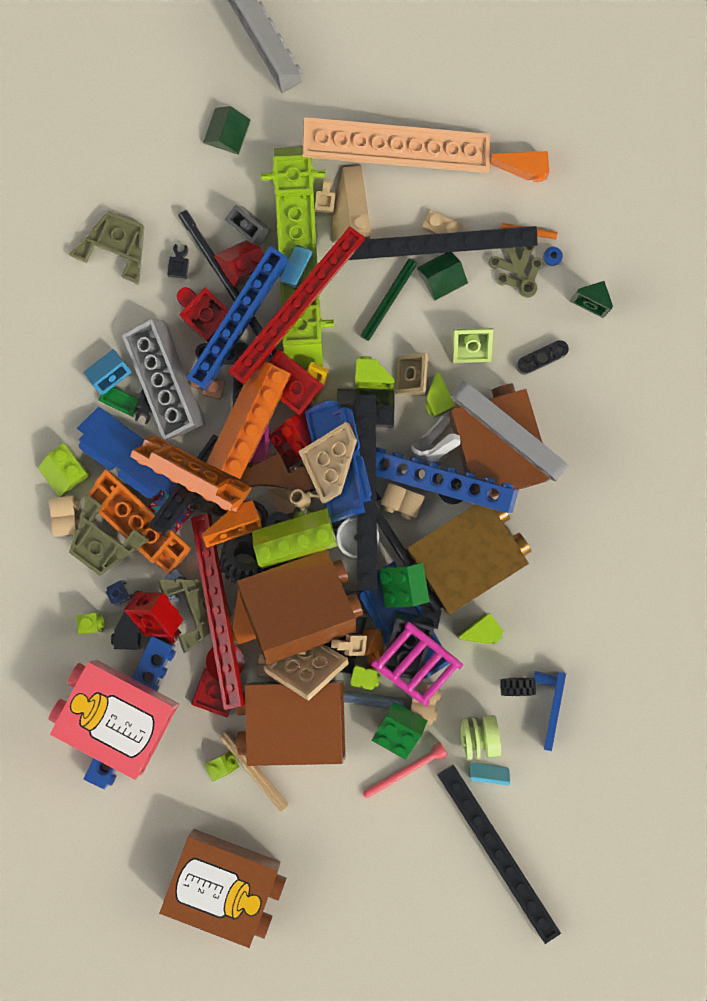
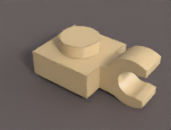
[315,178,336,213]
[331,634,367,656]

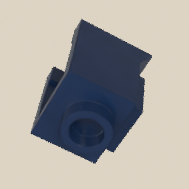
[106,580,133,606]

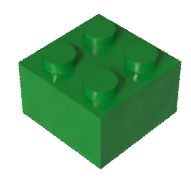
[379,563,429,608]
[371,701,428,760]

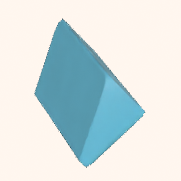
[279,246,313,289]
[469,763,510,786]

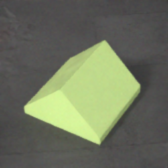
[452,328,493,363]

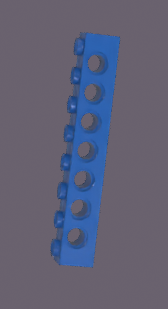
[187,246,288,391]
[376,447,519,513]
[83,636,176,790]

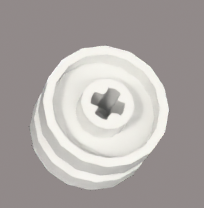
[336,516,379,560]

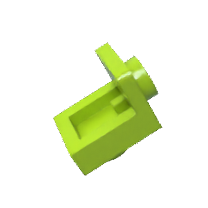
[204,750,239,782]

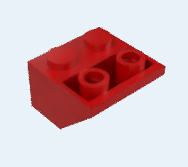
[269,413,312,468]

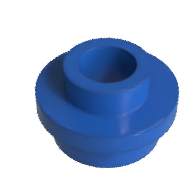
[543,247,563,266]

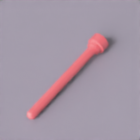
[363,742,448,798]

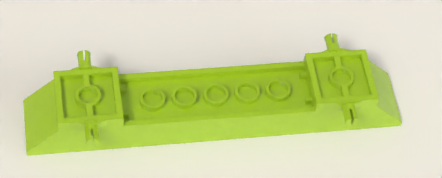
[261,147,334,368]

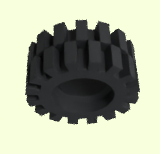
[500,678,536,696]

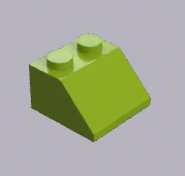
[355,356,394,390]
[38,443,91,497]
[455,613,504,645]

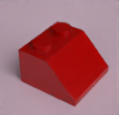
[214,240,264,288]

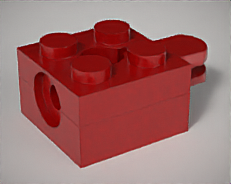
[177,287,229,343]
[124,592,184,643]

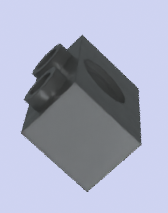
[225,204,271,245]

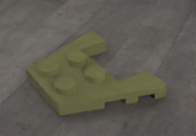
[70,211,145,285]
[69,495,149,576]
[157,579,232,653]

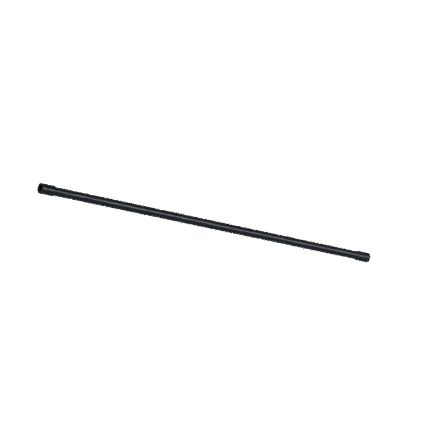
[178,210,443,613]

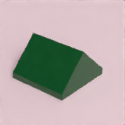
[203,106,251,155]
[417,252,468,301]
[570,281,613,318]

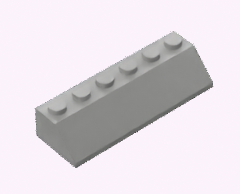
[228,0,302,93]
[122,319,205,440]

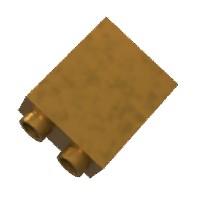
[406,504,532,615]

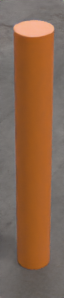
[501,223,558,240]

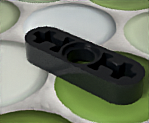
[516,340,569,375]

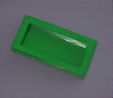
[98,387,139,417]

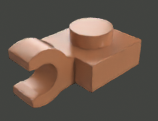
[190,378,225,400]

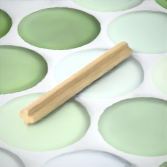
[220,731,288,811]

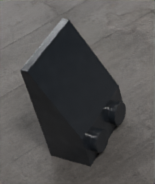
[384,610,435,679]

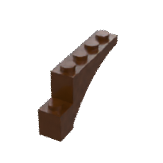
[233,453,316,493]

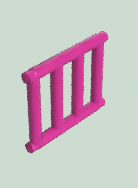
[371,621,463,707]

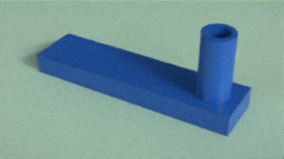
[533,671,566,751]

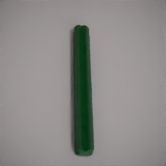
[361,258,417,341]

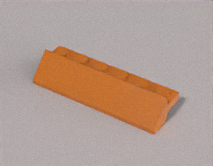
[206,361,291,480]
[130,435,252,512]
[85,469,191,574]

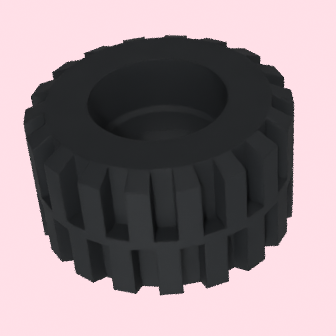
[220,533,267,584]

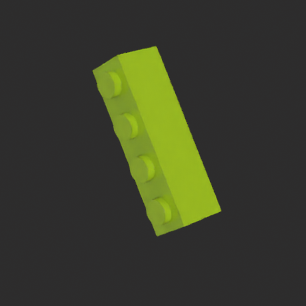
[252,508,338,569]

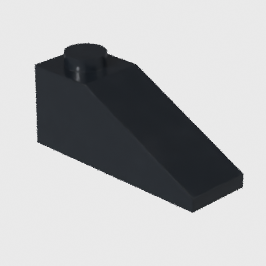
[111,591,143,650]

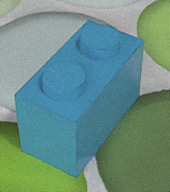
[83,349,132,395]

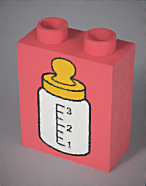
[48,660,180,780]

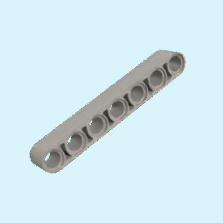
[450,381,568,482]

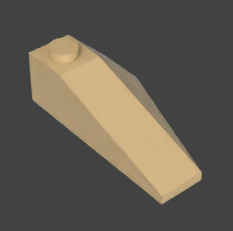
[331,165,371,243]

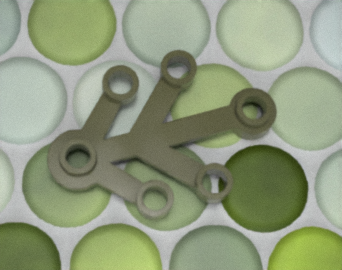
[489,228,543,298]

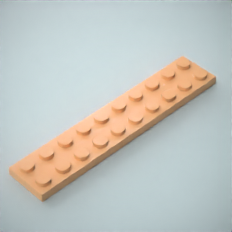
[302,117,490,173]

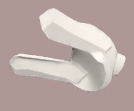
[411,415,460,464]

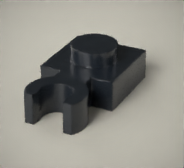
[167,244,189,279]
[135,389,152,425]

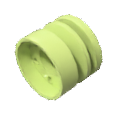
[460,715,501,760]

